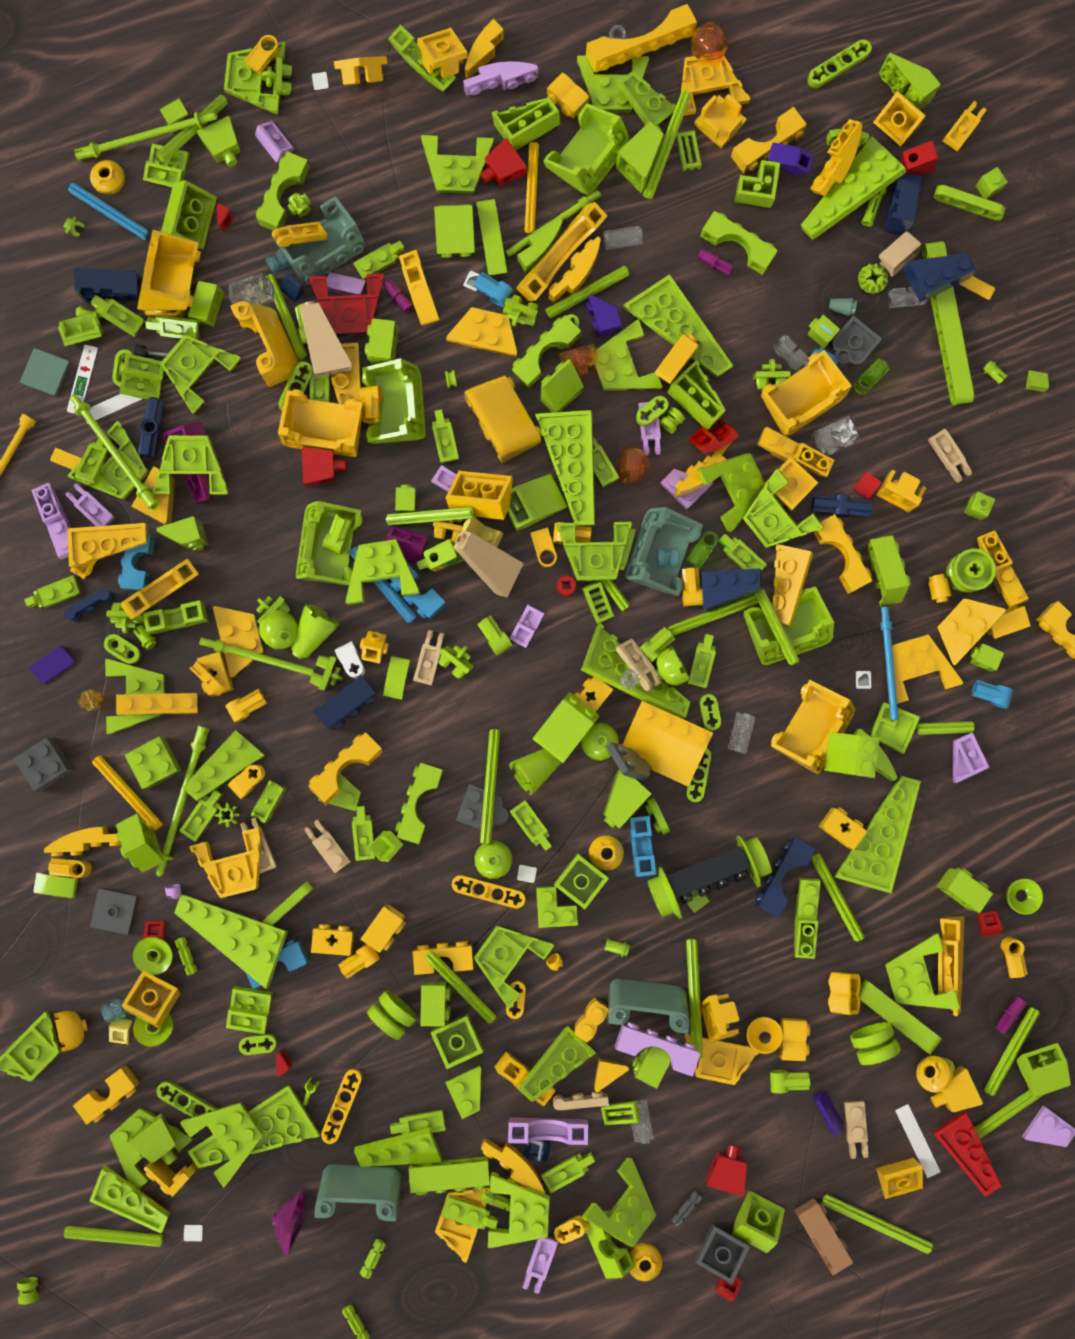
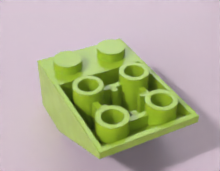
[879,53,941,110]
[541,359,584,413]
[507,474,568,532]

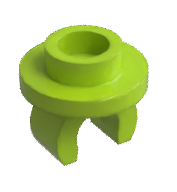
[63,216,85,237]

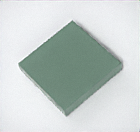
[20,348,71,397]

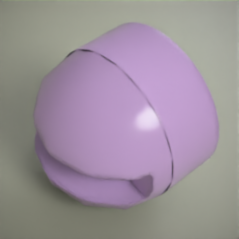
[165,884,182,899]

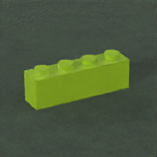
[409,1156,490,1195]

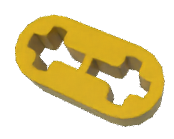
[506,980,526,1019]
[554,1216,589,1244]

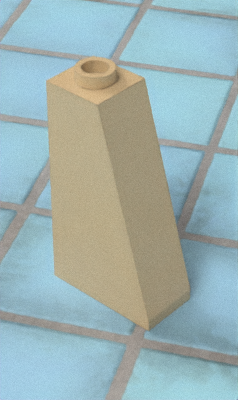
[300,301,353,378]
[454,531,524,597]

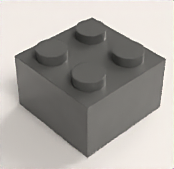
[14,737,74,791]
[695,1223,750,1284]

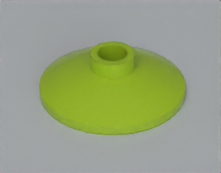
[133,937,173,975]
[133,1014,173,1047]

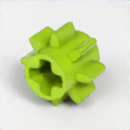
[287,193,311,217]
[215,803,241,827]

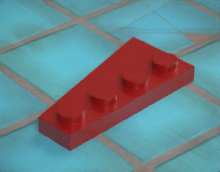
[934,1111,1002,1197]

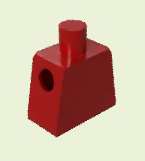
[480,138,527,186]
[899,140,938,176]
[302,447,347,487]
[705,1144,747,1196]

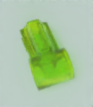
[854,358,890,395]
[686,531,718,569]

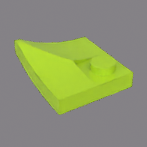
[870,702,920,755]

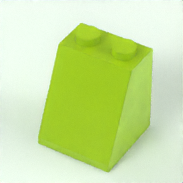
[616,121,663,194]
[434,204,475,257]
[533,692,600,763]
[824,732,880,778]
[603,769,651,829]

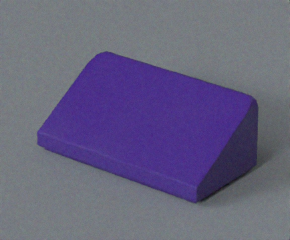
[29,646,76,684]
[813,1090,843,1136]

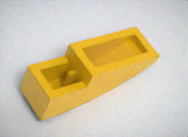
[465,19,504,79]
[494,1051,556,1106]

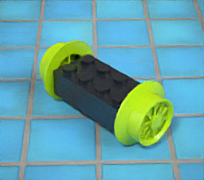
[647,835,772,919]

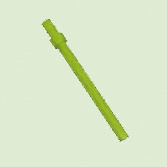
[505,190,601,258]
[199,637,314,676]

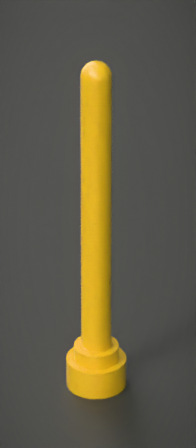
[0,413,37,477]

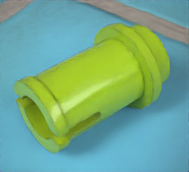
[982,360,1008,384]
[133,625,156,650]
[604,938,630,957]

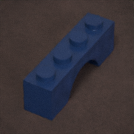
[755,837,816,918]

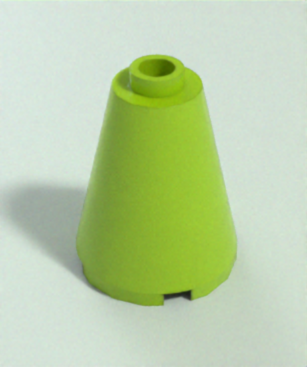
[291,604,339,659]
[509,749,562,795]

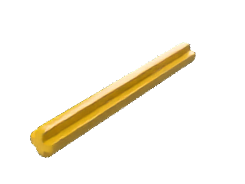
[525,142,539,234]
[92,756,163,831]

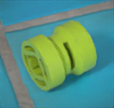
[659,407,685,434]
[17,1277,39,1305]

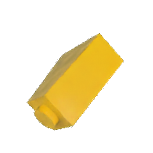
[655,333,700,384]
[132,467,175,525]

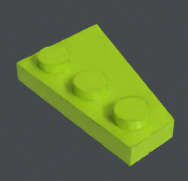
[616,71,676,125]

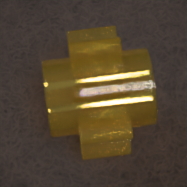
[77,689,104,712]

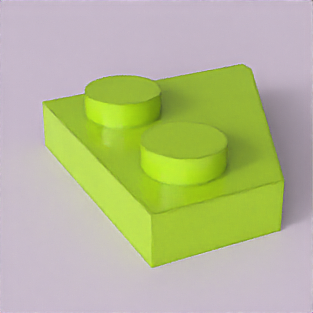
[318,774,362,811]
[446,1065,481,1119]

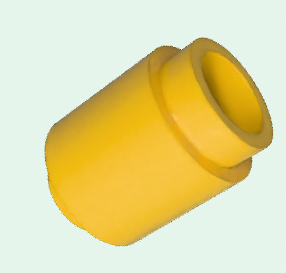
[928,574,951,603]

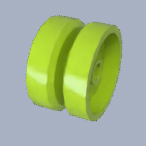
[946,548,996,594]
[367,990,418,1040]
[849,1022,901,1065]

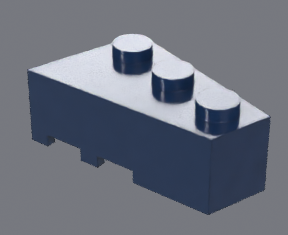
[74,268,142,303]
[702,568,763,612]

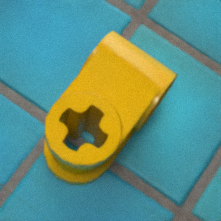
[228,764,265,799]

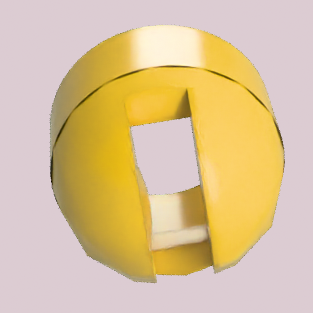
[546,953,563,971]

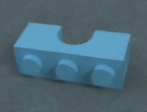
[118,533,155,592]
[390,565,446,620]
[629,815,656,877]
[246,939,310,989]

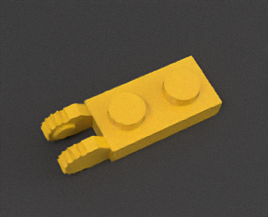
[943,101,987,152]
[272,222,328,247]

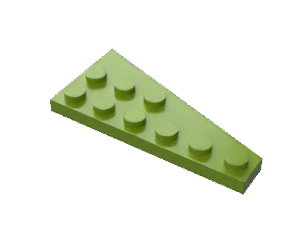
[623,274,733,378]
[535,410,595,526]
[174,894,288,989]

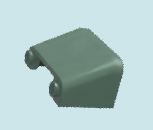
[625,507,703,596]
[606,978,689,1034]
[314,1164,402,1221]

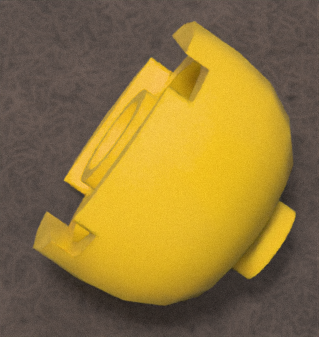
[54,1010,88,1052]

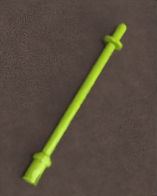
[74,111,217,161]
[70,394,160,510]
[156,726,210,877]

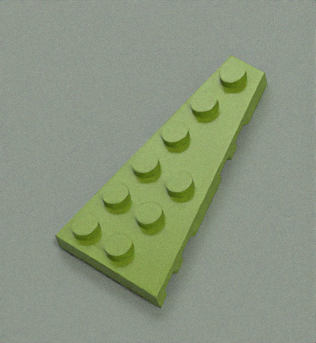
[801,136,906,240]
[581,623,691,719]
[834,776,921,894]
[188,1084,321,1169]

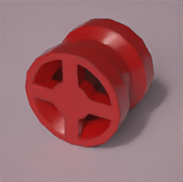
[557,576,576,596]

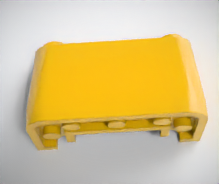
[137,230,201,311]
[230,301,301,388]
[761,350,852,438]
[464,375,543,464]
[278,389,363,457]
[771,680,856,774]

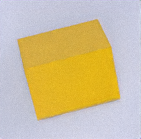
[873,91,926,147]
[876,1158,923,1199]

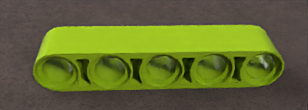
[859,979,942,1055]

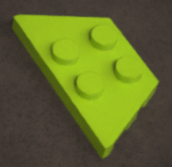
[0,1011,62,1082]

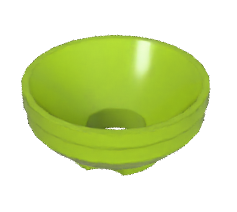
[1006,879,1043,915]

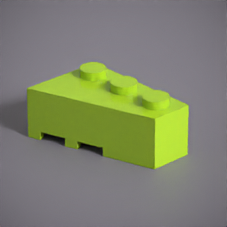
[492,97,560,151]
[667,360,726,431]
[868,535,911,607]

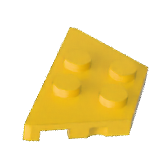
[446,307,517,357]
[938,598,1007,665]
[213,606,264,678]
[685,1034,759,1085]
[435,1186,490,1263]

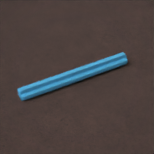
[68,183,150,240]
[349,546,416,623]

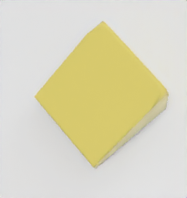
[109,1017,132,1045]

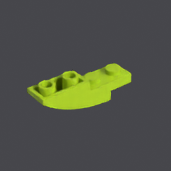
[794,878,821,959]

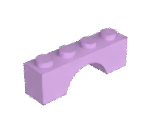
[615,1022,700,1077]
[508,1117,588,1145]

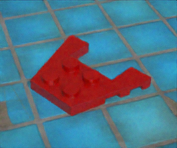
[309,273,384,335]

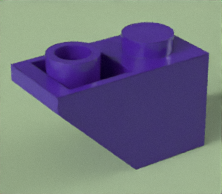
[767,143,814,176]
[586,295,621,337]

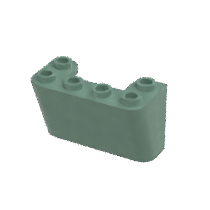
[272,196,365,285]

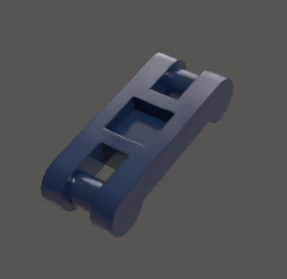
[64,589,115,622]

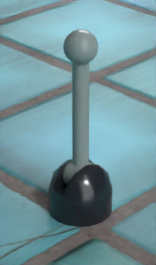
[134,344,168,358]

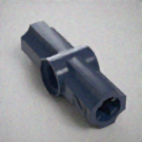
[138,398,165,458]
[811,495,872,517]

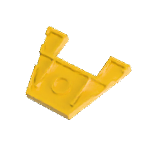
[681,51,750,116]
[892,634,963,704]
[189,827,262,898]

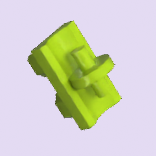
[261,58,292,96]
[502,294,538,327]
[753,359,790,390]
[256,596,290,624]
[106,603,145,633]
[438,645,474,679]
[309,656,344,691]

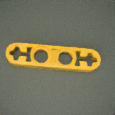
[452,875,525,908]
[321,1068,363,1144]

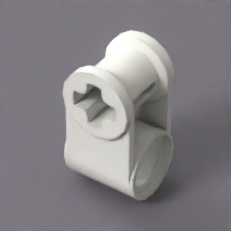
[335,641,365,679]

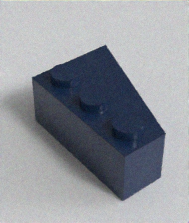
[883,173,922,236]
[903,253,977,302]
[313,675,378,730]

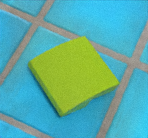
[143,143,190,188]
[119,353,164,400]
[226,986,273,1035]

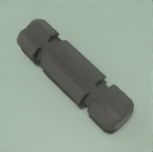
[672,1191,703,1227]

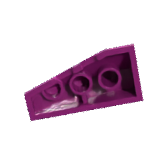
[162,421,210,503]
[272,1189,307,1255]

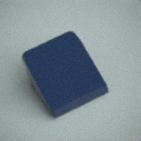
[282,274,304,302]
[524,1140,551,1163]

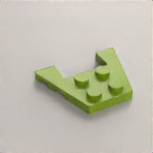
[224,42,286,115]
[577,56,649,113]
[421,135,494,194]
[591,320,663,390]
[160,335,242,415]
[67,421,149,500]
[152,436,229,494]
[697,453,765,532]
[743,468,824,548]
[557,522,632,581]
[346,539,420,605]
[105,659,166,734]
[473,926,555,1009]
[885,933,960,1010]
[180,1102,263,1188]
[110,1107,194,1189]
[582,1158,656,1247]
[488,1172,550,1248]

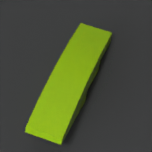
[476,199,507,276]

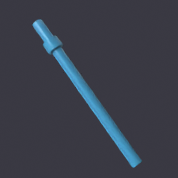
[880,607,899,721]

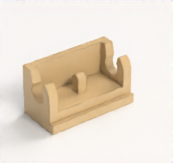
[879,231,921,277]

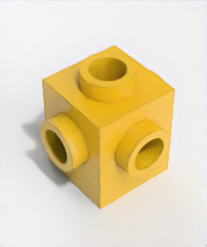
[360,631,389,664]

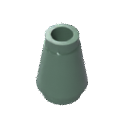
[829,298,857,317]

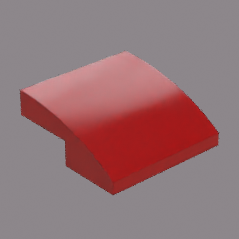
[688,419,739,454]

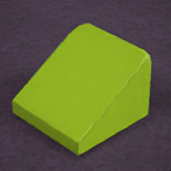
[1026,370,1049,392]

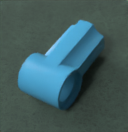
[474,272,514,307]
[972,680,1014,709]

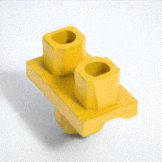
[433,519,463,541]

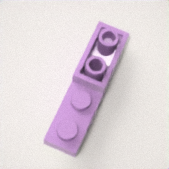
[463,62,538,96]
[32,483,71,560]

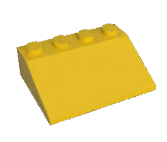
[623,701,713,787]

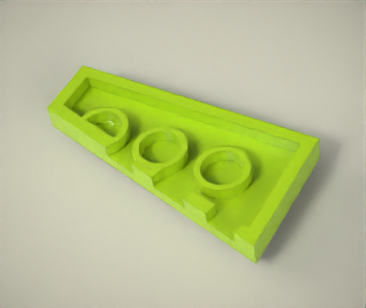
[517,1026,596,1102]
[90,1165,171,1234]

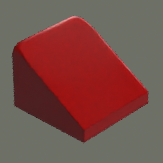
[217,203,233,232]
[853,472,882,500]
[977,910,1003,937]
[143,921,166,941]
[276,1050,292,1077]
[714,1276,743,1301]

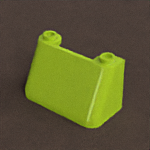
[543,103,630,195]
[362,358,426,444]
[296,501,362,586]
[744,586,834,665]

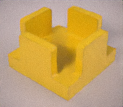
[417,28,467,78]
[334,56,388,85]
[694,94,747,148]
[763,457,818,511]
[875,470,926,513]
[700,994,739,1043]

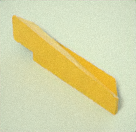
[938,916,965,1016]

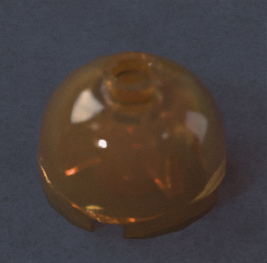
[691,22,728,61]
[559,343,597,376]
[617,446,650,484]

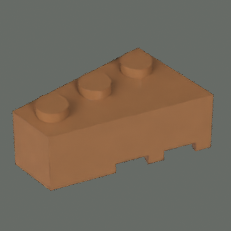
[794,1198,853,1276]

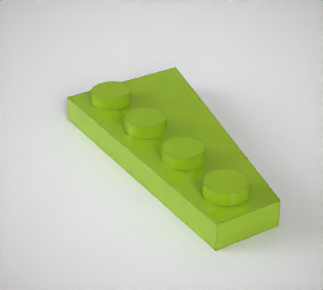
[182,730,265,801]
[354,1128,442,1167]

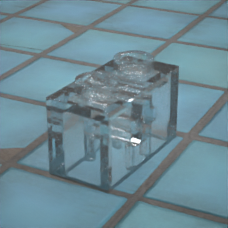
[229,273,275,305]
[811,416,859,456]

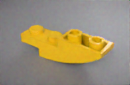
[810,119,862,196]
[549,237,600,304]
[399,250,439,326]
[757,427,834,477]
[673,443,731,498]
[977,530,1029,608]
[44,826,121,856]
[481,1138,546,1194]

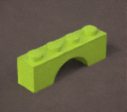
[256,151,310,231]
[700,211,778,275]
[512,315,582,389]
[395,763,443,844]

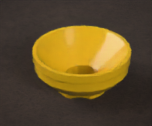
[90,160,125,195]
[589,835,624,871]
[747,1017,783,1054]
[916,1055,953,1093]
[628,1243,662,1281]

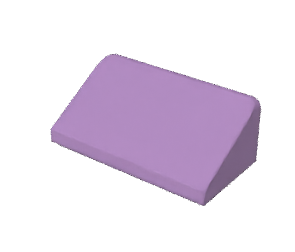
[255,121,294,162]
[327,272,366,295]

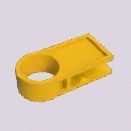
[244,35,279,75]
[531,527,557,568]
[190,661,226,696]

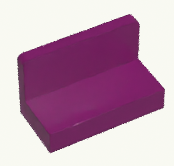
[386,526,428,564]

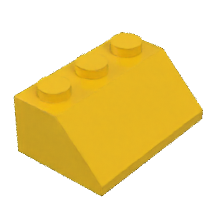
[446,471,513,520]

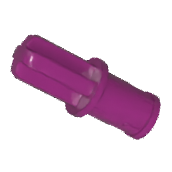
[697,247,734,275]
[382,278,414,313]
[996,996,1027,1034]

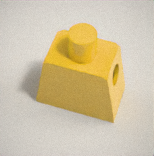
[930,1065,983,1112]

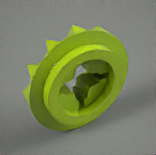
[858,264,888,294]

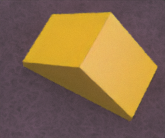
[594,1058,629,1092]

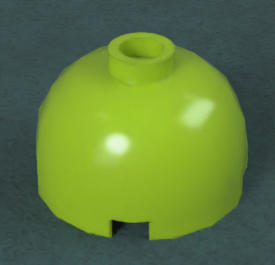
[259,610,298,650]
[655,646,690,685]
[581,722,619,761]
[474,840,513,879]

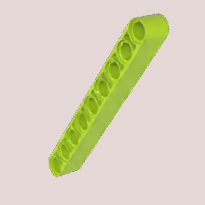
[922,241,974,405]

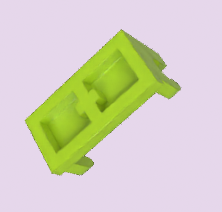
[188,281,224,327]
[58,312,104,346]
[251,780,287,823]

